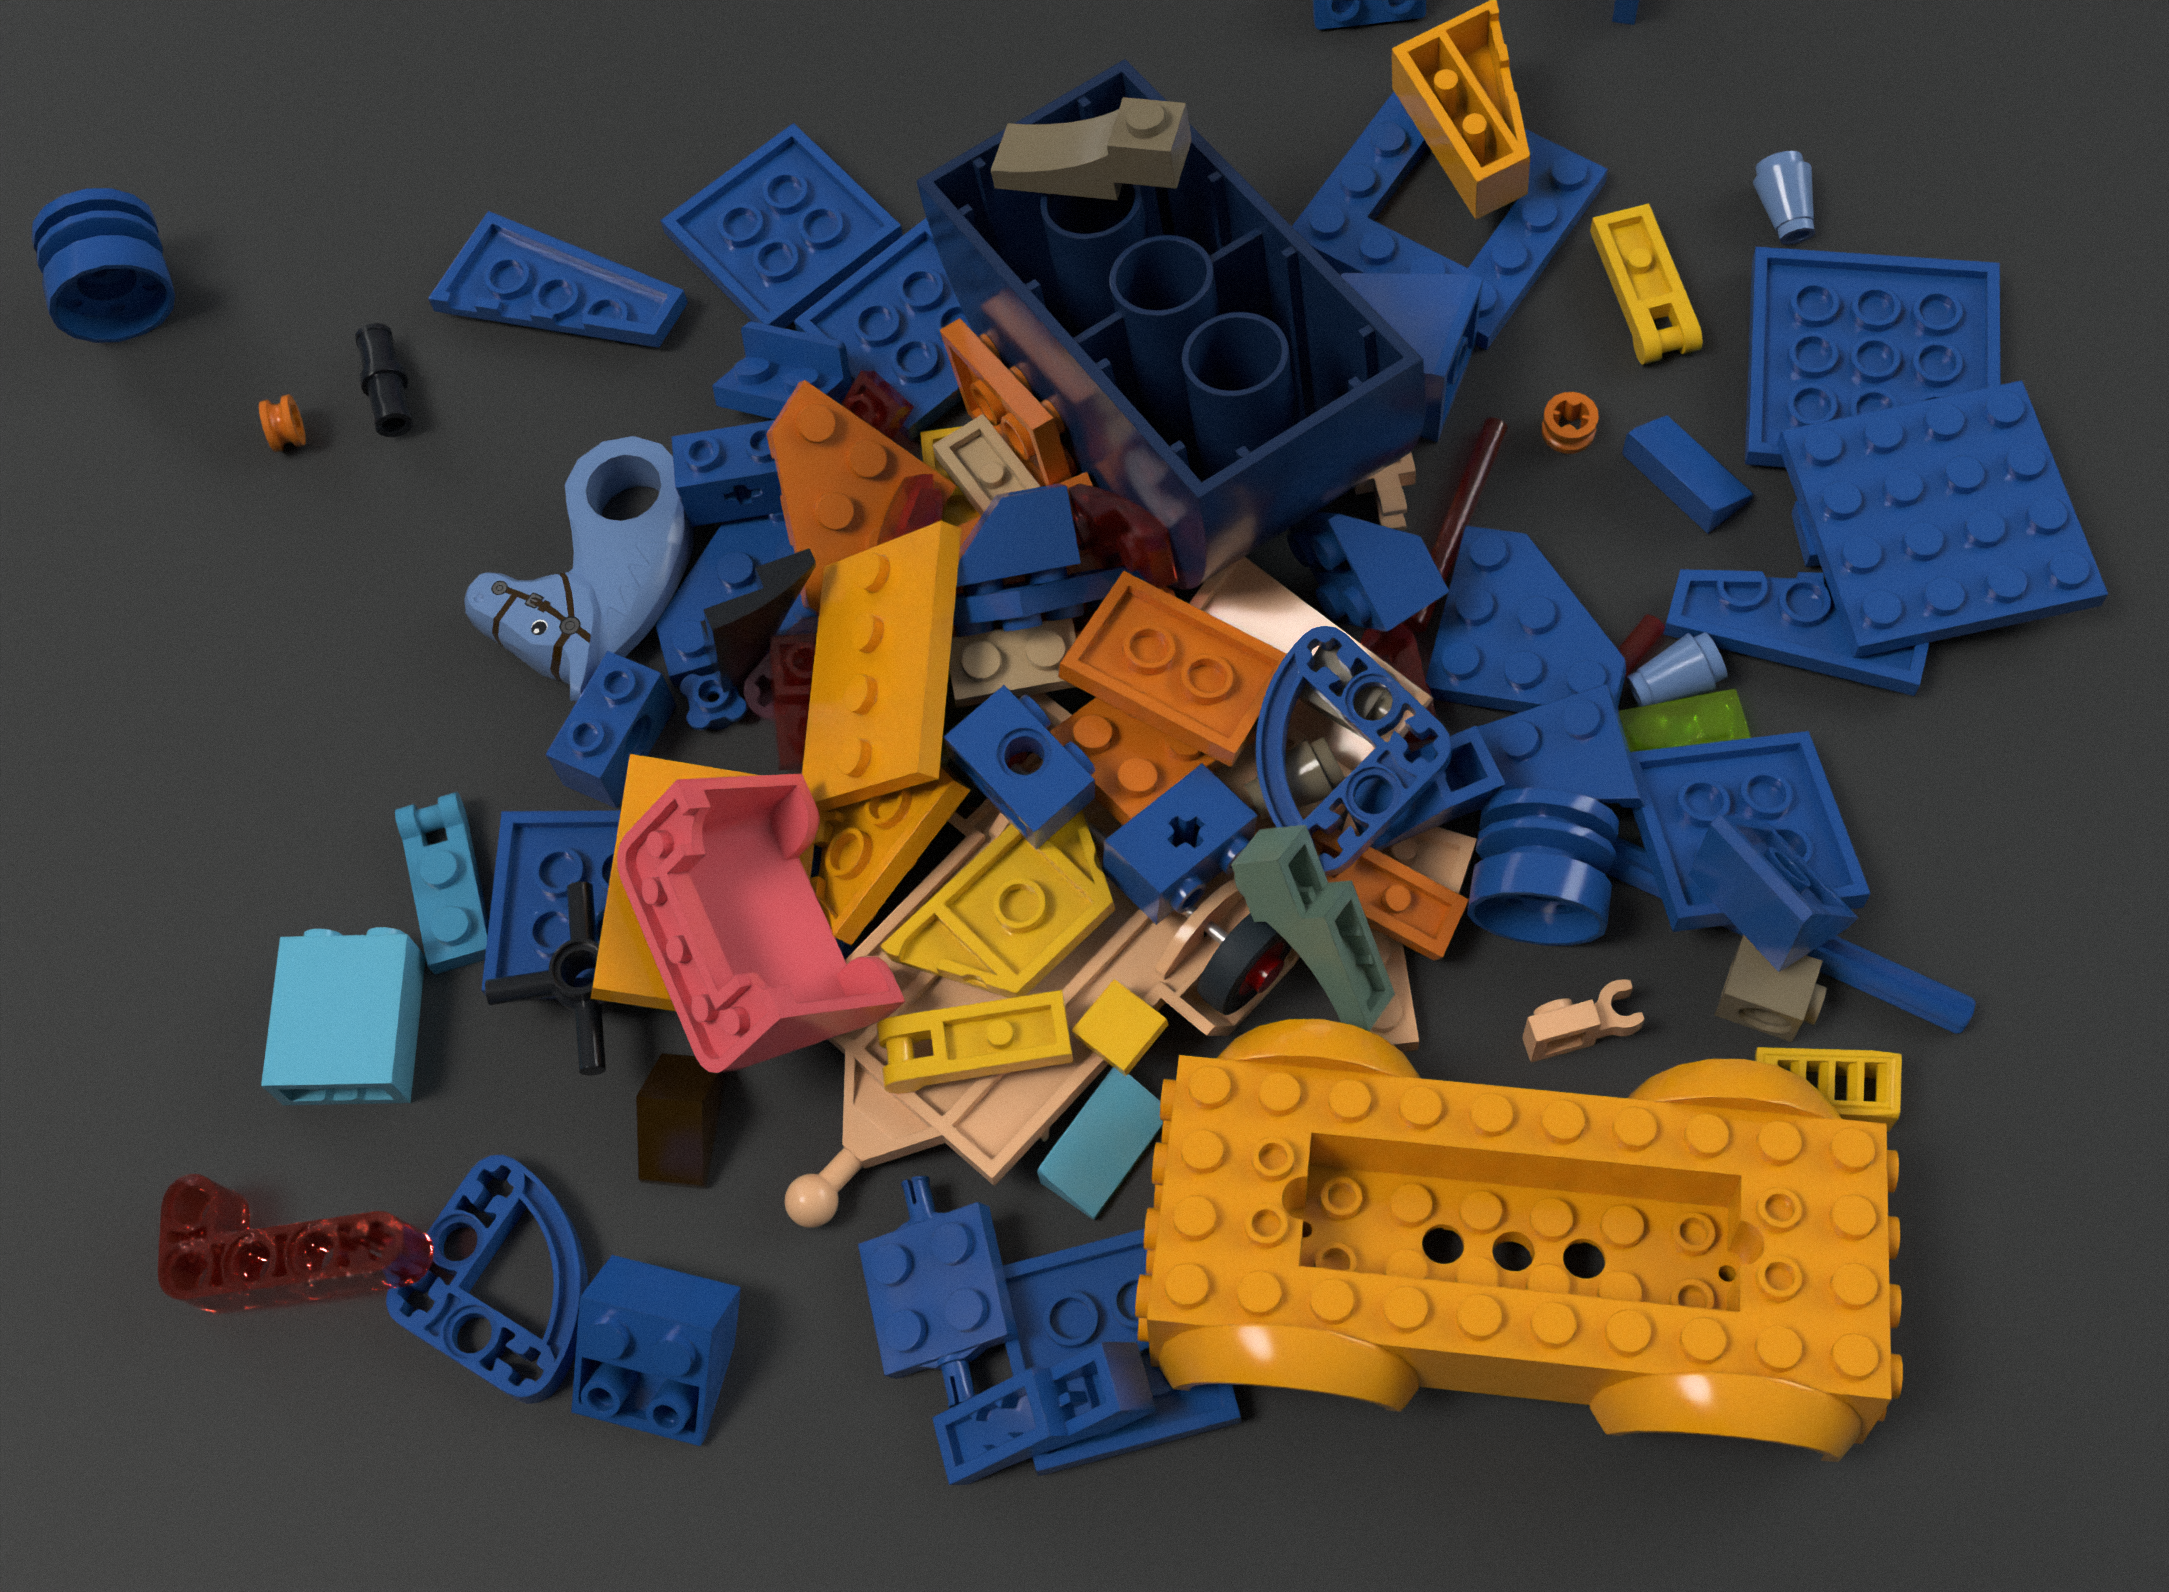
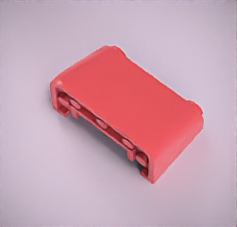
[617,774,906,1073]

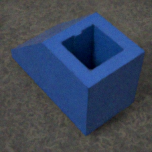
[1351,726,1506,851]

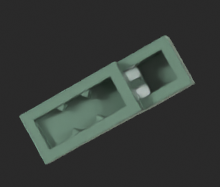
[1231,825,1395,1031]

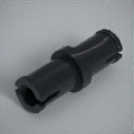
[355,323,413,437]

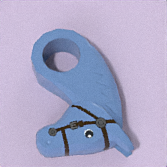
[464,436,694,701]

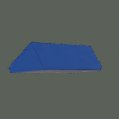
[1622,415,1754,534]

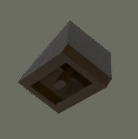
[636,1053,726,1189]

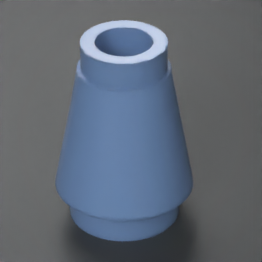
[1753,151,1815,245]
[1626,632,1728,710]

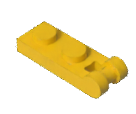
[1590,203,1703,364]
[877,990,1073,1094]

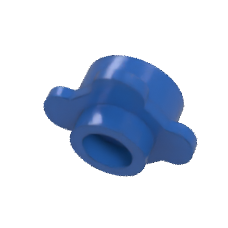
[680,673,748,730]

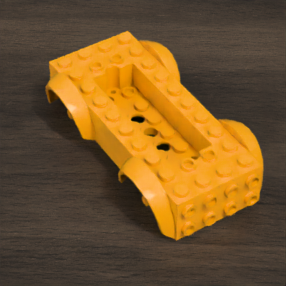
[1135,1019,1903,1462]

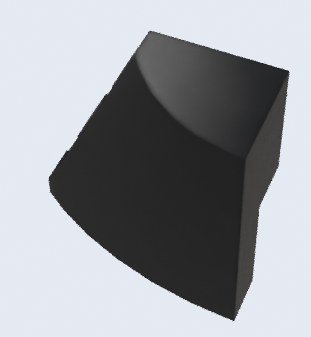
[700,548,816,693]

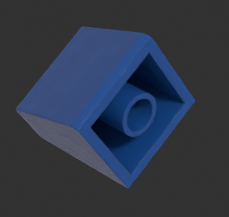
[1341,273,1484,442]

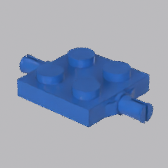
[858,1176,1019,1409]

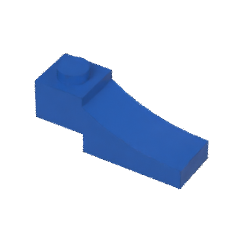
[932,1342,1157,1485]

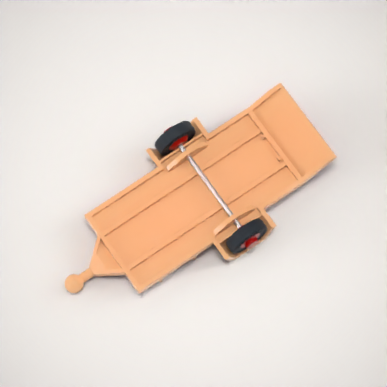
[785,556,1433,1228]

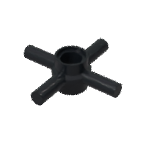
[485,882,617,1076]

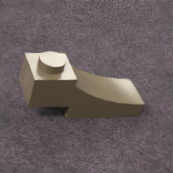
[991,97,1192,200]

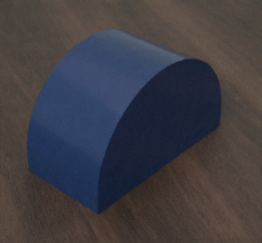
[916,59,1425,589]

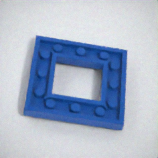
[1292,91,1608,350]

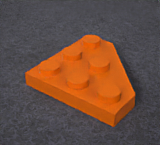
[766,380,957,617]

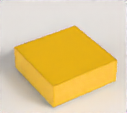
[1071,979,1168,1077]

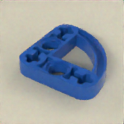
[1256,626,1452,876]
[386,1155,588,1404]

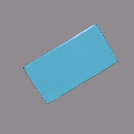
[1037,1067,1163,1221]

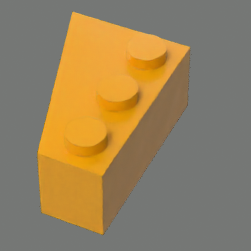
[1392,0,1530,220]

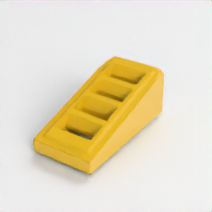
[1755,1047,1902,1131]

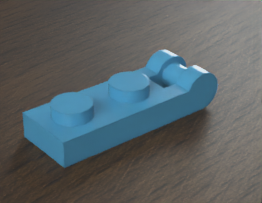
[395,792,489,975]

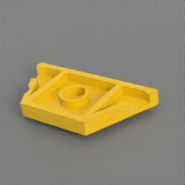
[880,810,1115,998]

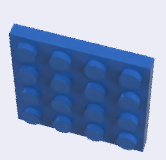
[1745,247,2001,467]
[1777,380,2108,658]

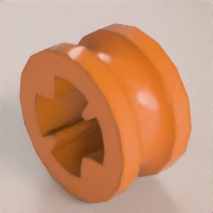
[1541,392,1599,454]
[259,394,306,452]

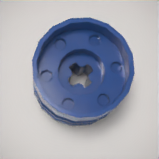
[31,188,175,343]
[1467,787,1619,946]

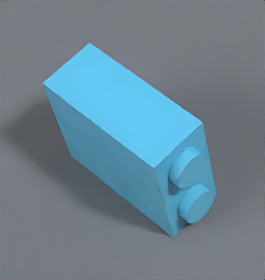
[261,927,426,1105]

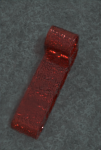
[158,1174,434,1313]

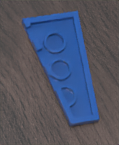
[428,211,688,348]
[1663,569,1929,696]

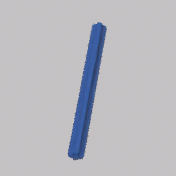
[1606,836,1976,1033]

